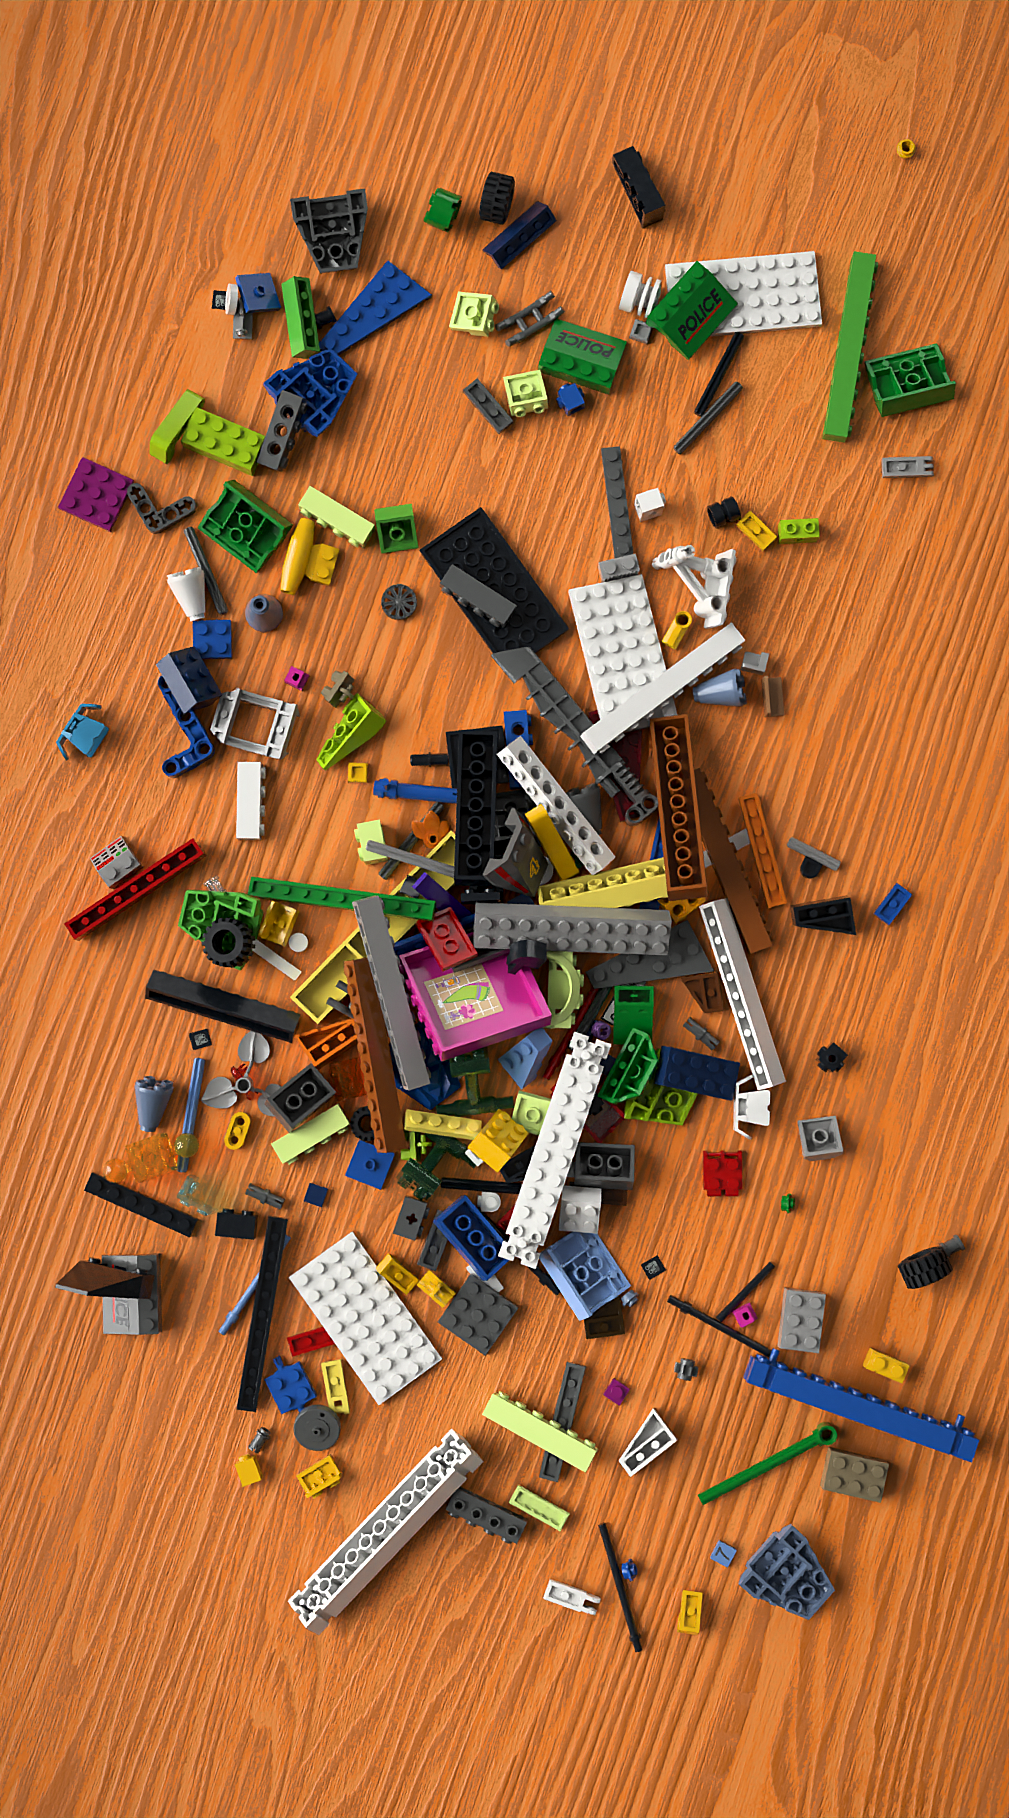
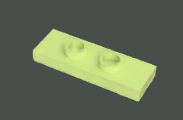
[509,1484,570,1531]

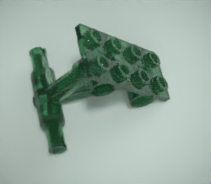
[436,1046,514,1117]
[396,1133,476,1201]

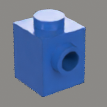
[556,383,585,416]

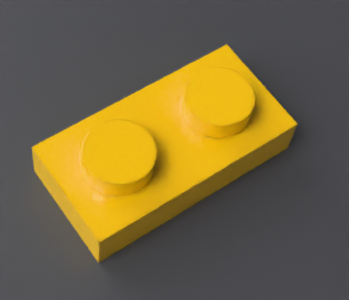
[736,511,777,551]

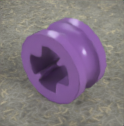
[591,1021,611,1040]

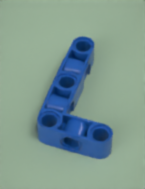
[158,676,215,778]

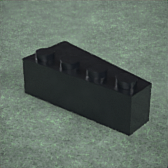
[612,146,666,228]

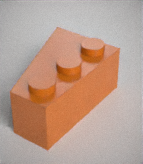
[294,1018,358,1070]

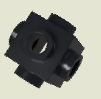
[816,1042,848,1073]

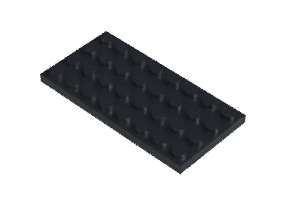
[419,507,569,654]

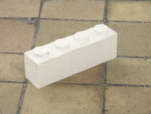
[236,762,266,840]

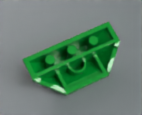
[598,1028,659,1104]

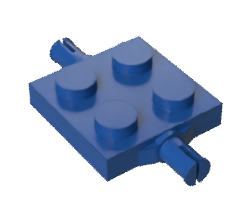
[264,1356,317,1414]

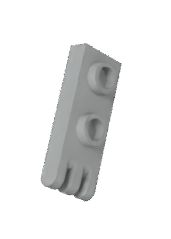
[881,456,934,478]

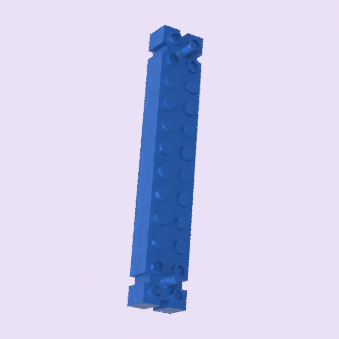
[743,1348,979,1463]

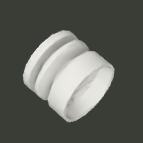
[619,271,662,318]

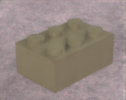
[820,1447,889,1503]

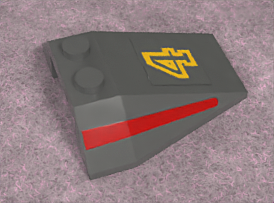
[483,808,548,898]

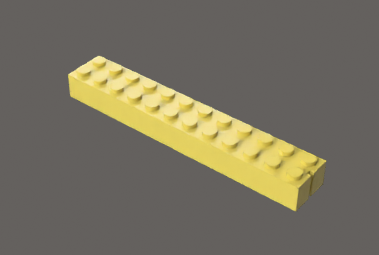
[290,831,455,1025]

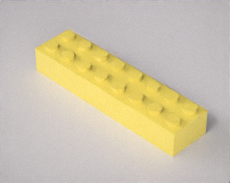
[538,857,668,908]

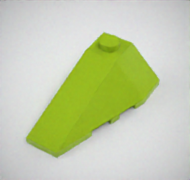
[316,693,387,771]

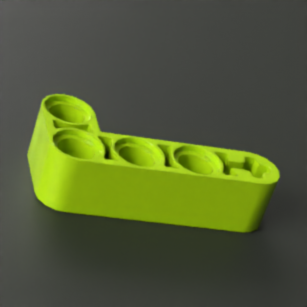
[149,389,205,464]

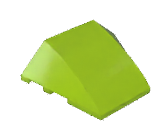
[624,1048,698,1125]

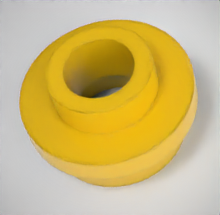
[897,139,916,159]

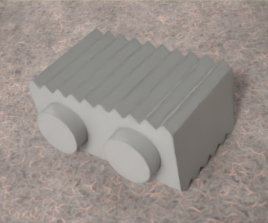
[598,554,640,583]

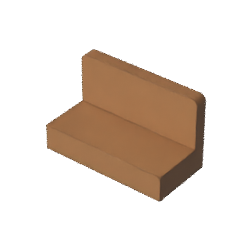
[761,676,784,717]

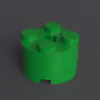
[424,188,462,233]

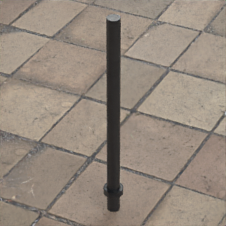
[598,1523,643,1652]

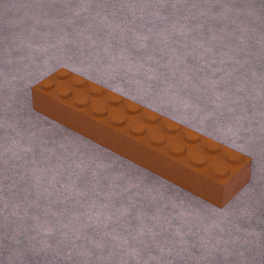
[650,714,708,901]

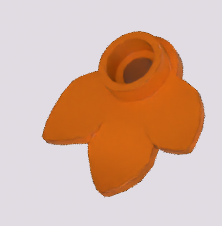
[412,810,449,849]

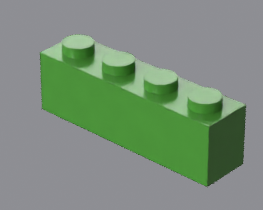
[281,276,320,359]

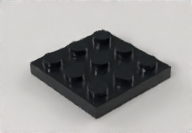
[446,726,509,789]

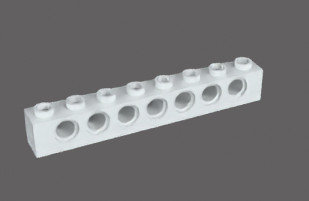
[497,736,615,875]

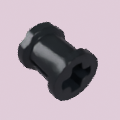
[315,306,336,330]

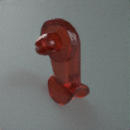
[230,1064,259,1101]

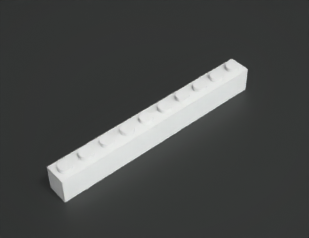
[580,622,745,754]
[699,898,786,1090]

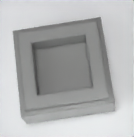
[629,319,653,344]

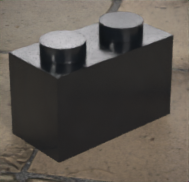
[215,1208,258,1240]

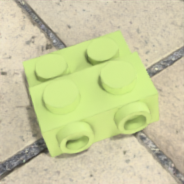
[449,292,499,337]
[503,370,548,417]

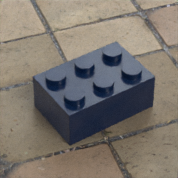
[156,646,222,714]

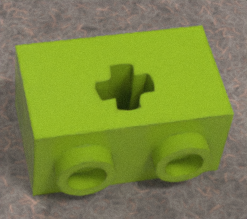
[778,518,820,544]

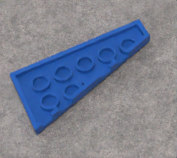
[319,261,432,356]

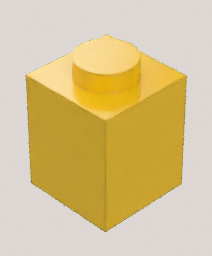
[235,1454,263,1487]

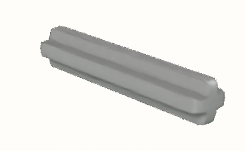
[787,837,841,871]

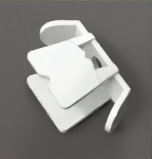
[733,1075,770,1140]

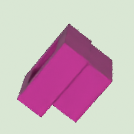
[284,666,310,691]
[732,1302,758,1328]

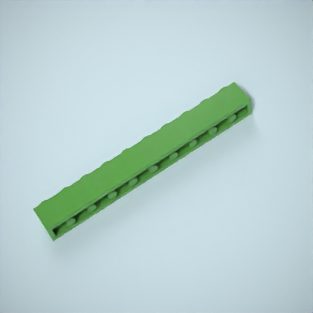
[822,251,878,443]

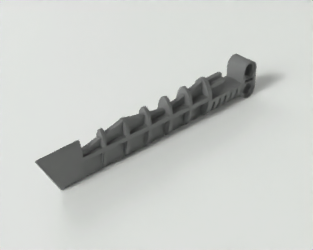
[491,647,658,827]

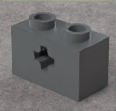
[393,1195,430,1241]

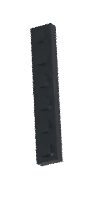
[84,1172,198,1237]

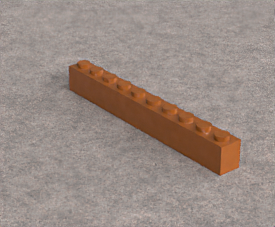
[694,768,774,955]
[344,957,407,1153]

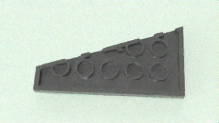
[585,920,714,989]

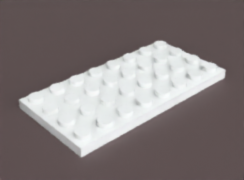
[665,251,822,336]
[568,574,677,733]
[289,1231,442,1405]

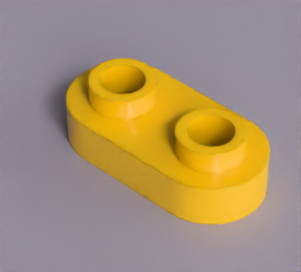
[224,1112,251,1150]

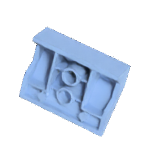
[539,1232,631,1321]

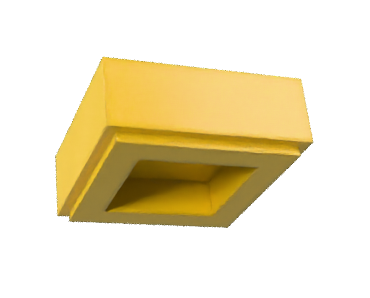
[348,763,368,783]

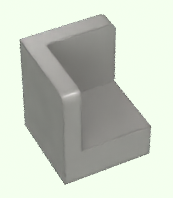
[741,652,769,675]

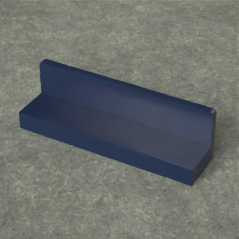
[483,201,557,269]

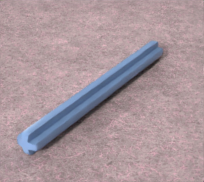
[176,1058,205,1172]

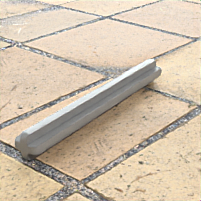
[366,840,454,878]

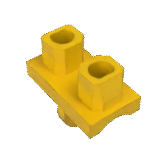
[417,1270,456,1308]

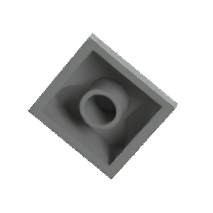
[797,1116,843,1161]

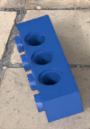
[504,710,533,790]

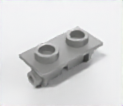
[233,298,253,339]

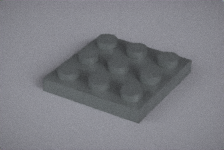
[438,1274,519,1356]

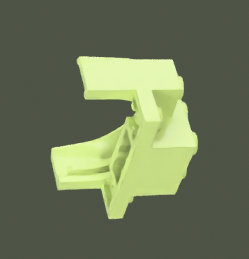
[542,951,584,1029]

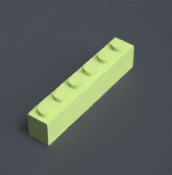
[482,1391,598,1472]

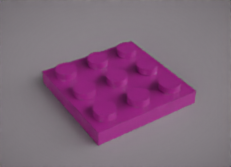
[58,457,134,532]

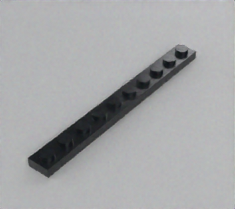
[236,1215,288,1412]

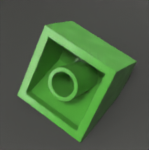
[374,504,419,553]

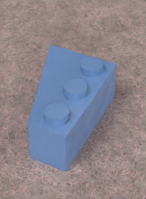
[498,1028,553,1090]

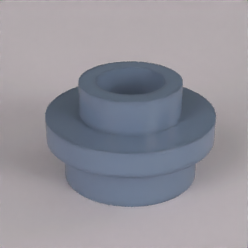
[621,1290,639,1307]

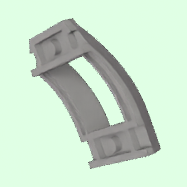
[210,688,300,760]

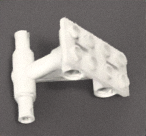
[652,545,736,629]

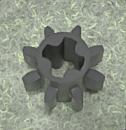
[674,1358,698,1381]

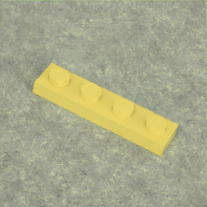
[404,1109,482,1140]

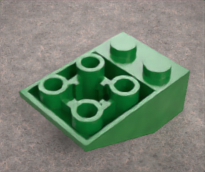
[613,986,654,1044]

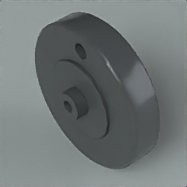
[293,1405,341,1451]

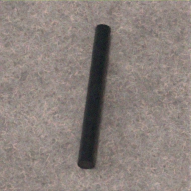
[716,1262,775,1322]

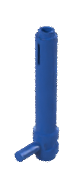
[373,778,457,804]

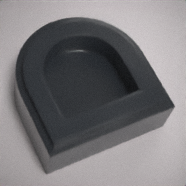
[800,856,823,879]

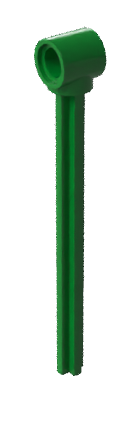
[698,1422,837,1505]

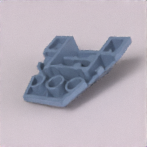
[738,1524,835,1620]

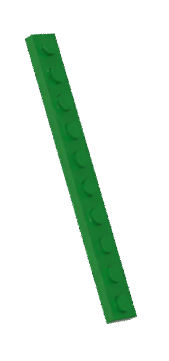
[247,877,437,922]

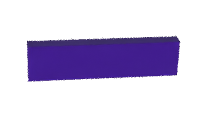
[412,872,472,919]

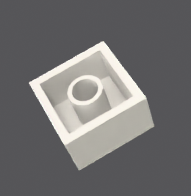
[559,1185,601,1234]

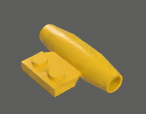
[280,518,339,595]

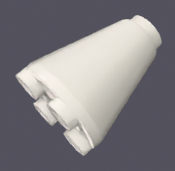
[167,567,205,621]

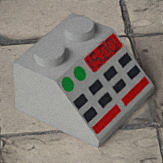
[90,836,144,889]

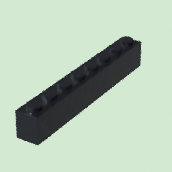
[145,970,301,1043]

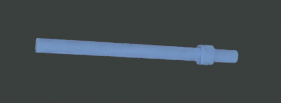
[219,1234,291,1335]

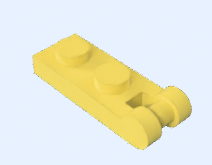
[321,1359,350,1415]

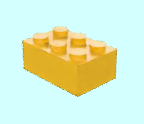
[467,1109,529,1173]

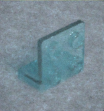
[176,1174,217,1216]

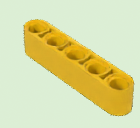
[525,804,580,881]

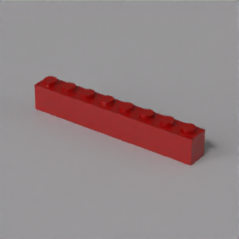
[64,838,206,941]

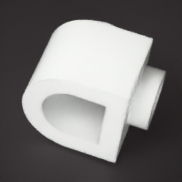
[477,1191,501,1212]

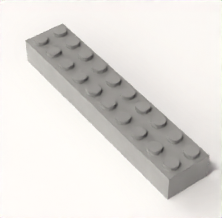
[473,902,672,955]

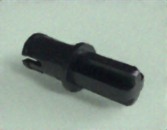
[410,752,448,767]

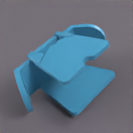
[56,704,109,760]

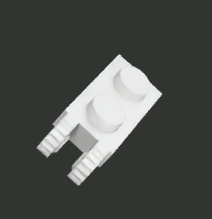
[543,1579,601,1615]

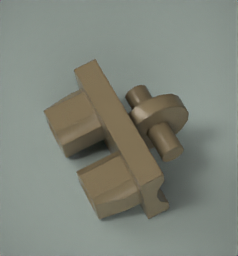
[321,671,355,708]

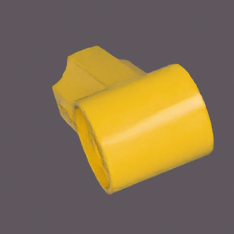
[661,611,692,650]

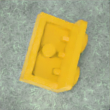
[258,901,300,947]
[296,1454,342,1498]

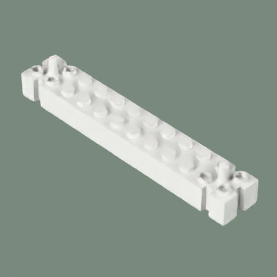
[498,1032,611,1269]
[288,1429,484,1635]

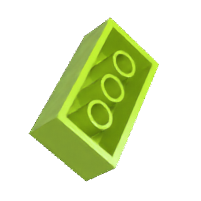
[181,407,265,476]

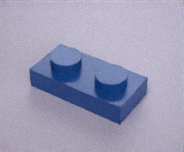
[873,883,912,925]

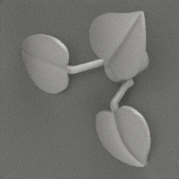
[201,1031,281,1116]

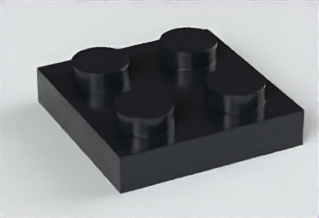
[461,889,500,904]

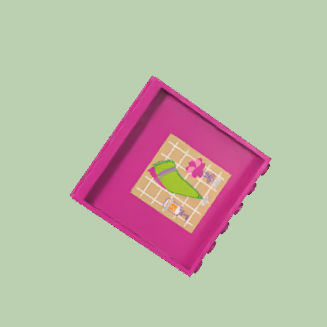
[398,932,552,1061]

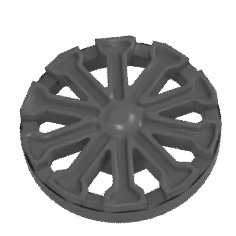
[381,584,417,620]

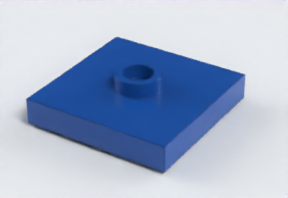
[235,273,281,313]
[345,1139,395,1190]

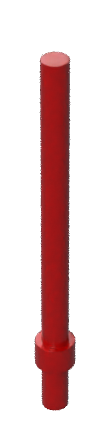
[542,987,600,1080]

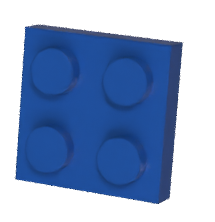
[193,620,232,659]

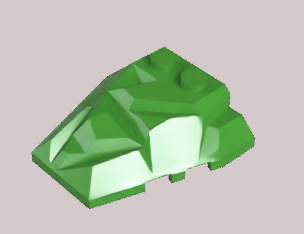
[178,890,263,970]

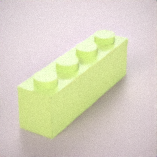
[298,486,376,548]
[271,1104,351,1165]

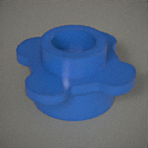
[622,1559,637,1582]

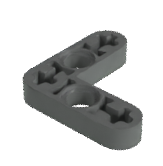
[127,483,197,534]

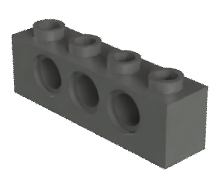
[256,390,308,472]

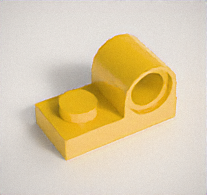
[376,1253,419,1295]
[677,1590,703,1635]

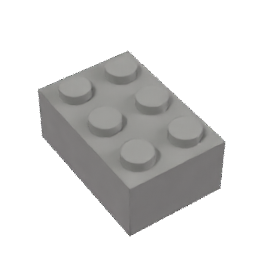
[777,1287,826,1353]

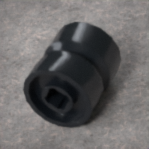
[707,496,741,529]

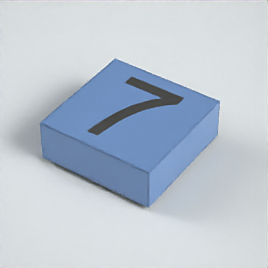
[710,1540,737,1568]

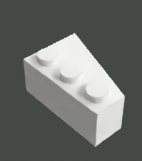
[619,1408,678,1477]

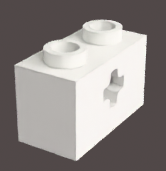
[634,488,666,522]

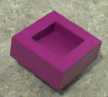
[603,1378,630,1406]

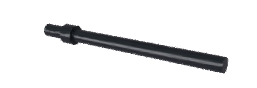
[478,1208,560,1296]
[667,1295,772,1358]

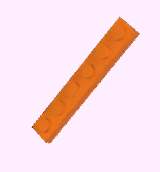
[738,793,787,908]

